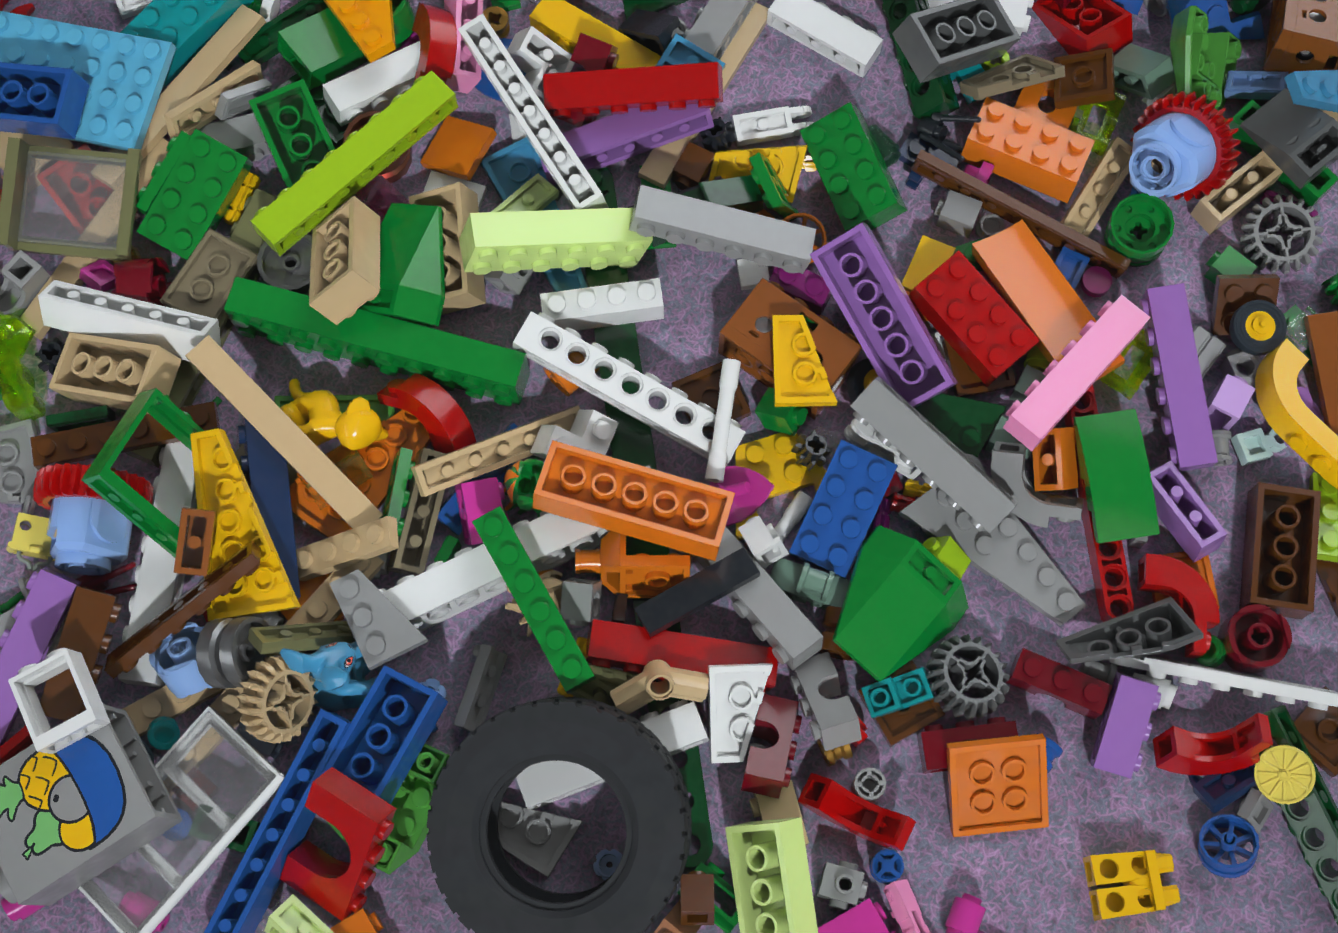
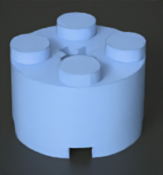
[149,622,213,699]

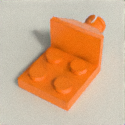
[575,531,690,598]

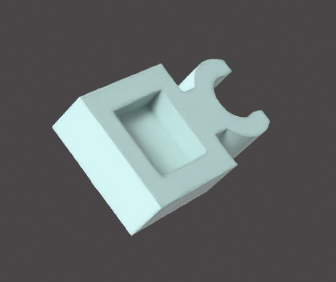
[1231,428,1288,466]

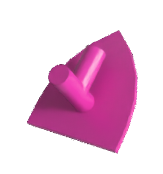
[709,466,774,527]

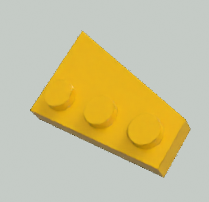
[709,145,808,203]
[772,315,838,407]

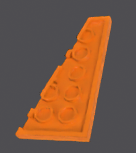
[290,409,431,538]

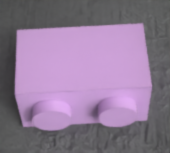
[1206,374,1256,431]

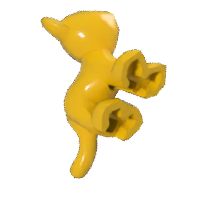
[280,379,389,451]

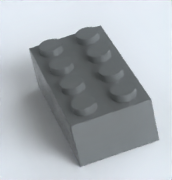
[892,0,1021,83]

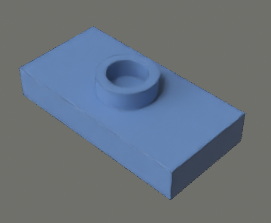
[1224,71,1288,100]

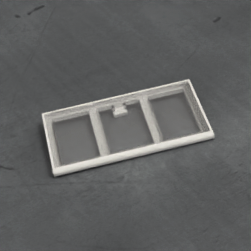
[78,706,285,933]

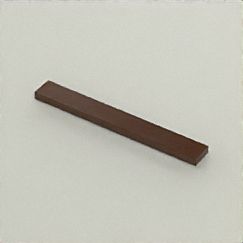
[911,149,1132,279]

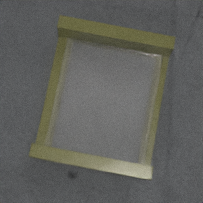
[0,137,143,261]

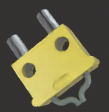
[6,495,55,571]

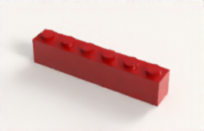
[543,62,723,118]
[585,619,778,694]

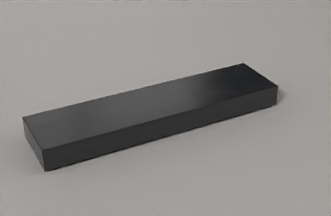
[634,547,760,638]

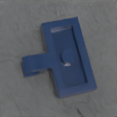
[896,131,960,191]

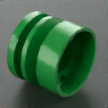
[1104,193,1175,267]

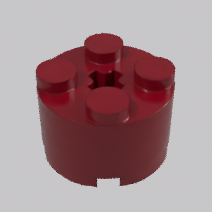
[111,257,172,307]
[1218,604,1292,673]

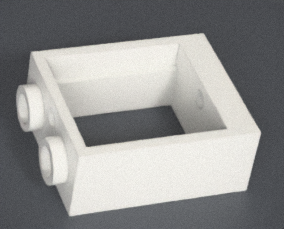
[8,648,111,754]

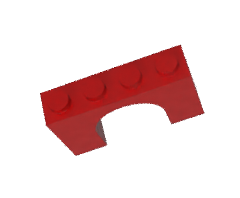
[280,767,397,921]

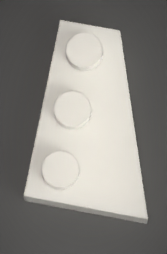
[708,663,773,763]

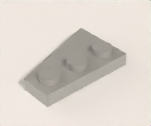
[329,569,429,670]

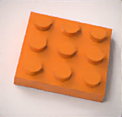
[947,733,1049,837]

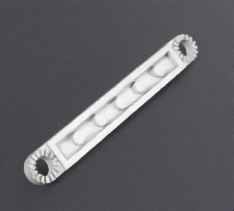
[1109,655,1338,711]

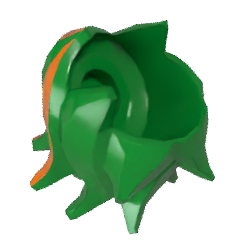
[504,458,544,518]

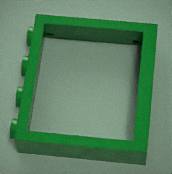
[81,388,240,558]

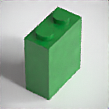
[277,8,367,90]

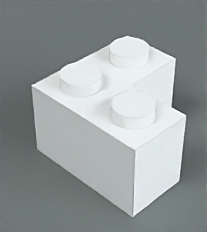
[507,26,575,105]
[530,409,619,460]

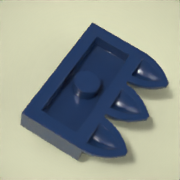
[1188,764,1257,814]

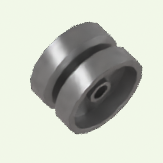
[257,234,312,296]
[196,616,276,689]

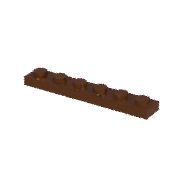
[30,401,220,470]
[104,540,261,679]

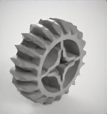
[1240,194,1324,274]

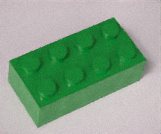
[248,79,335,188]
[800,102,907,232]
[136,128,253,260]

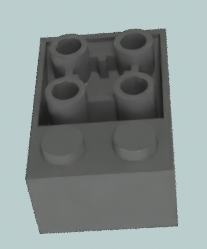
[1240,89,1338,190]

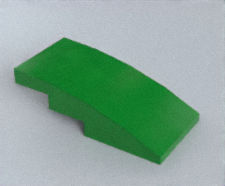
[1073,408,1160,543]

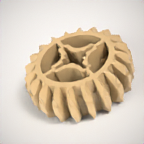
[236,655,319,744]

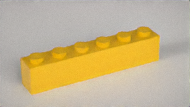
[529,0,661,69]

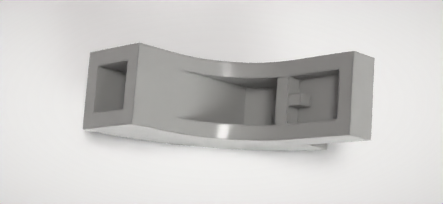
[991,441,1084,528]

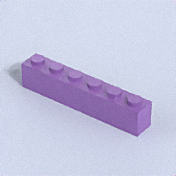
[540,104,714,185]
[1139,283,1218,472]
[0,567,82,746]

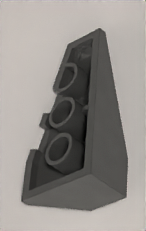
[1056,597,1204,664]

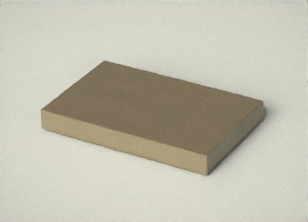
[160,228,258,321]

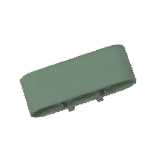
[770,558,850,610]

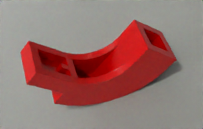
[412,2,457,84]
[376,373,477,454]
[1137,553,1220,658]
[1153,713,1273,775]
[798,773,916,851]

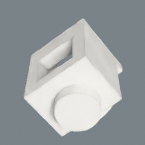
[738,516,789,569]

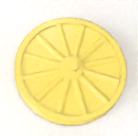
[1254,745,1316,804]

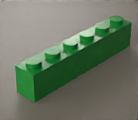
[472,506,596,694]

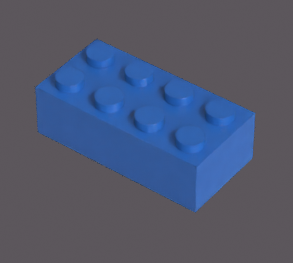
[0,62,89,139]
[789,439,898,579]
[321,665,448,804]

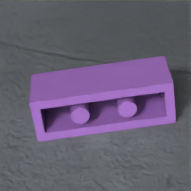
[1150,461,1228,563]
[1089,672,1161,779]

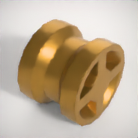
[483,6,510,38]
[817,739,853,767]

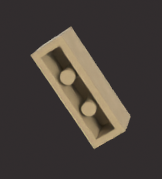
[1190,150,1283,235]

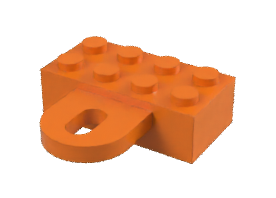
[961,80,1095,204]

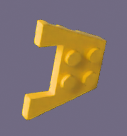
[735,432,826,541]

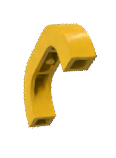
[1255,338,1338,489]

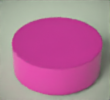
[1081,266,1112,297]

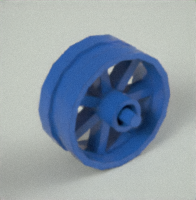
[1197,814,1260,878]

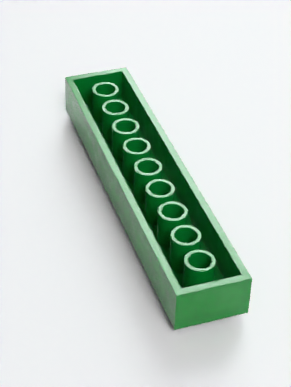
[224,276,530,407]

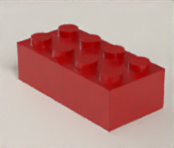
[909,250,1040,387]

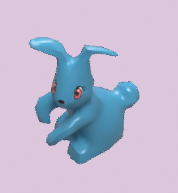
[280,642,376,711]

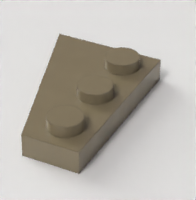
[959,53,1065,100]

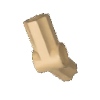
[610,660,709,715]

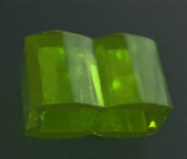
[0,353,46,421]

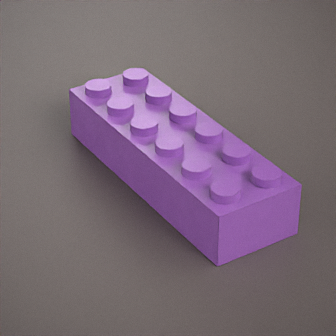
[810,223,958,408]

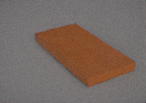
[1303,311,1338,434]

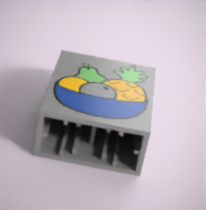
[0,704,183,906]

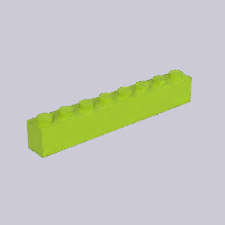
[250,70,458,257]

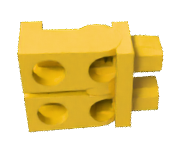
[1083,850,1180,921]

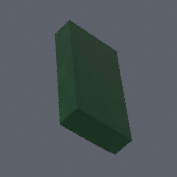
[46,405,116,432]

